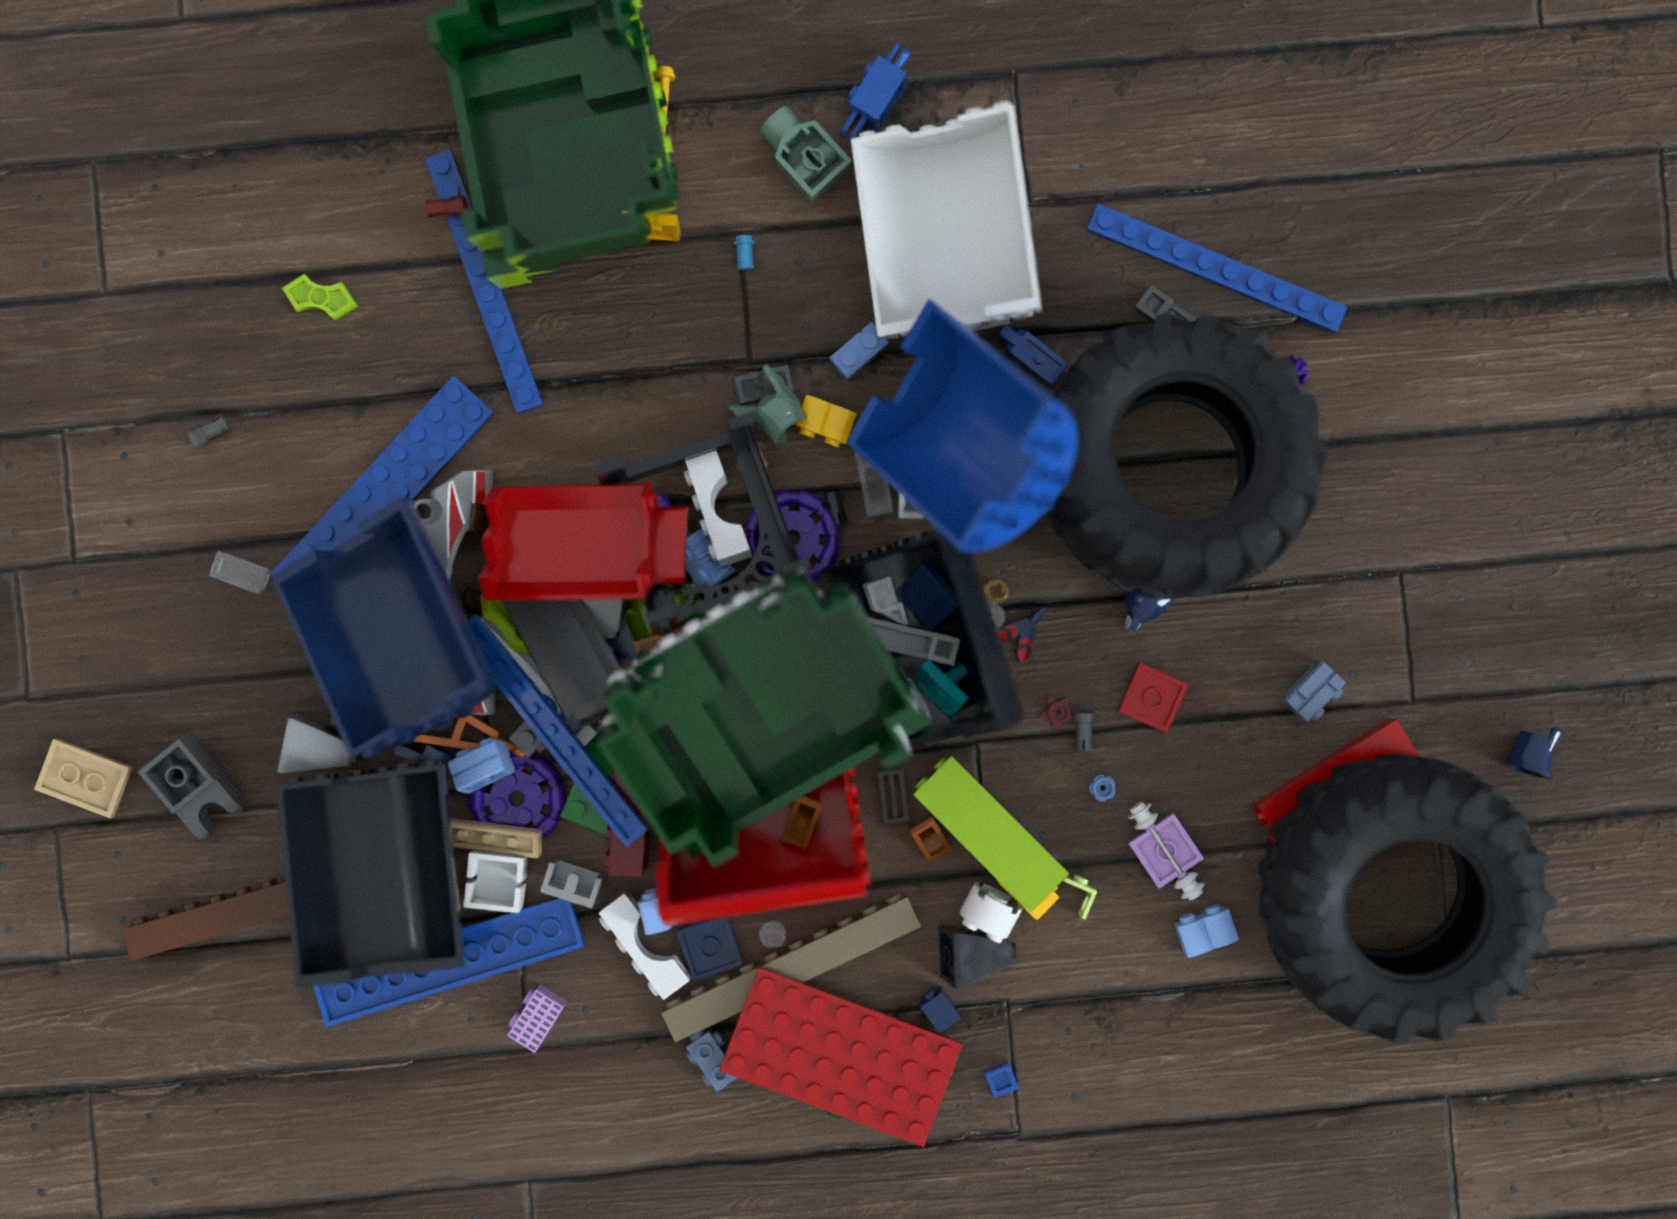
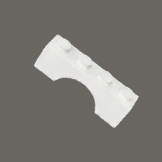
[684,451,753,567]
[599,889,691,1000]

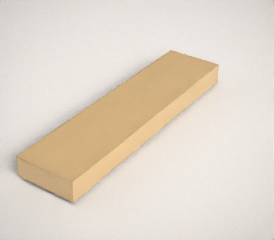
[450,818,542,859]

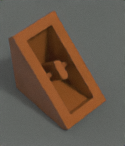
[908,813,952,862]

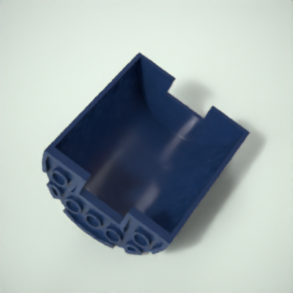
[271,497,497,759]

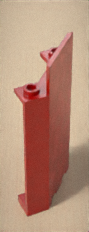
[479,483,688,601]

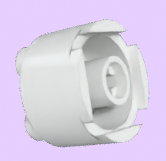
[959,882,1023,943]

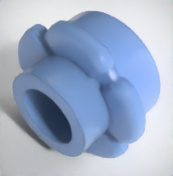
[1089,775,1116,801]

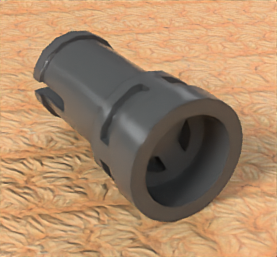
[186,413,231,449]
[1073,711,1095,751]

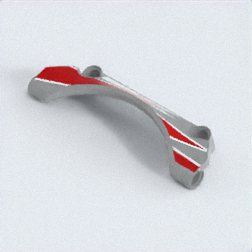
[413,470,496,715]

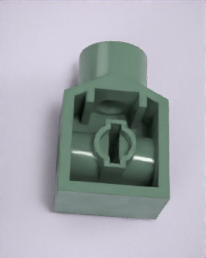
[759,105,852,204]

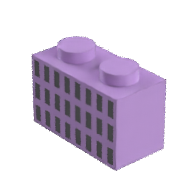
[507,984,568,1053]

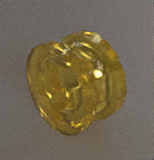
[984,579,1009,604]

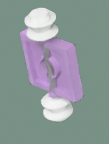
[1127,801,1205,900]

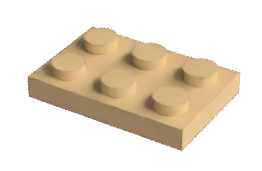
[34,738,133,818]

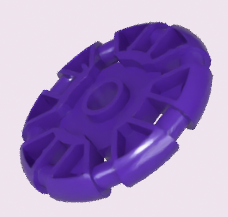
[744,489,841,582]
[468,751,566,840]

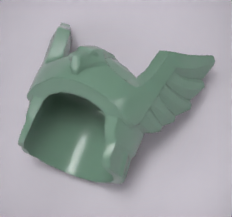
[728,364,807,444]

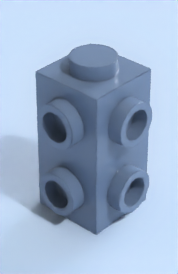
[686,1026,737,1092]

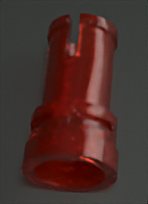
[425,195,468,218]

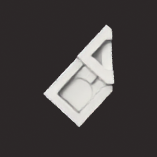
[862,576,908,625]

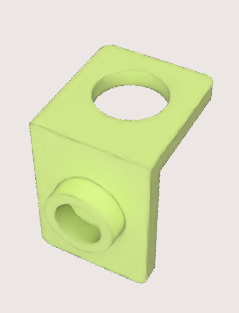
[1063,874,1097,920]

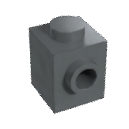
[509,721,547,757]

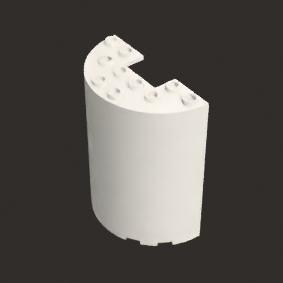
[851,102,1042,339]

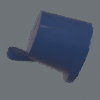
[1505,727,1562,780]

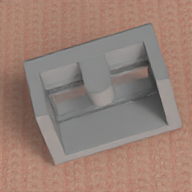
[540,858,605,909]

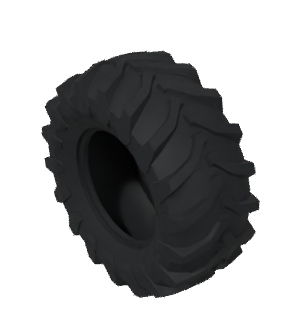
[1046,313,1326,600]
[1258,754,1557,1043]

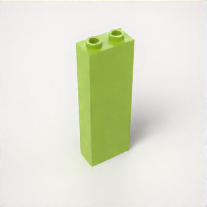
[913,756,1070,913]

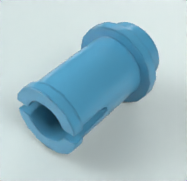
[733,235,755,270]

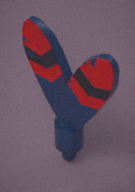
[998,606,1044,662]

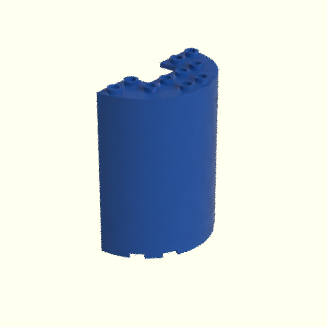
[846,298,1077,551]

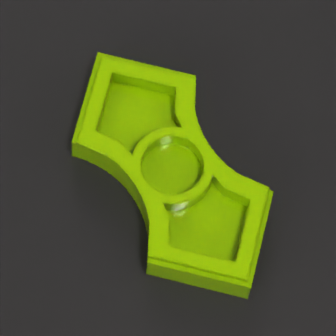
[282,274,358,321]
[480,594,530,656]

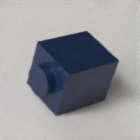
[919,987,961,1034]

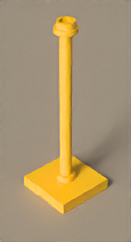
[622,66,681,242]

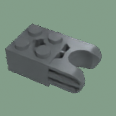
[138,733,247,840]

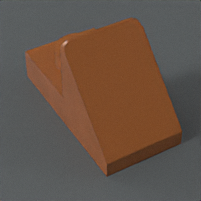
[781,796,824,849]

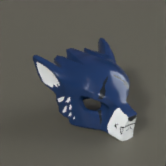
[1124,588,1176,633]

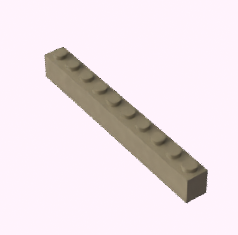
[661,892,921,1042]

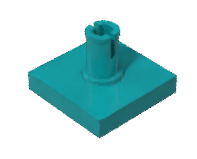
[913,660,969,720]

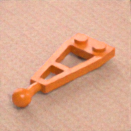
[413,714,533,758]

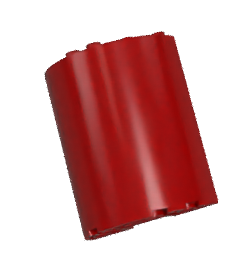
[655,767,870,926]

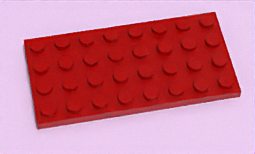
[719,966,963,1147]

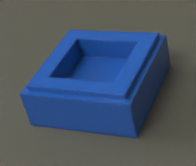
[983,1061,1019,1098]

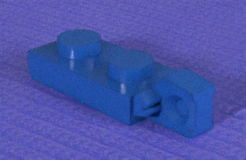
[997,325,1069,386]

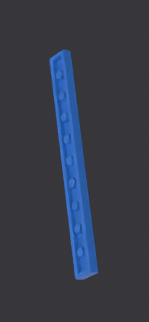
[425,149,544,414]
[1086,203,1347,333]
[468,615,650,847]

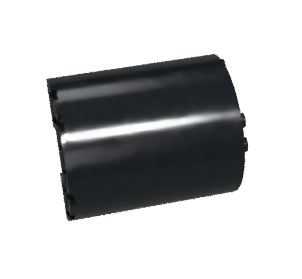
[831,527,1026,750]
[276,759,466,988]

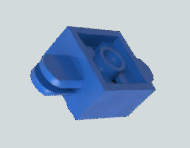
[839,43,911,143]

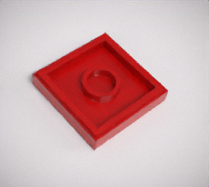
[1117,662,1189,733]

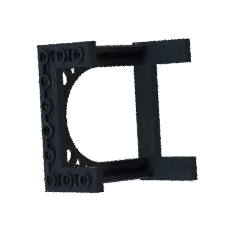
[593,411,811,636]

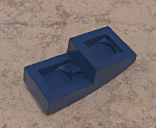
[393,743,456,763]

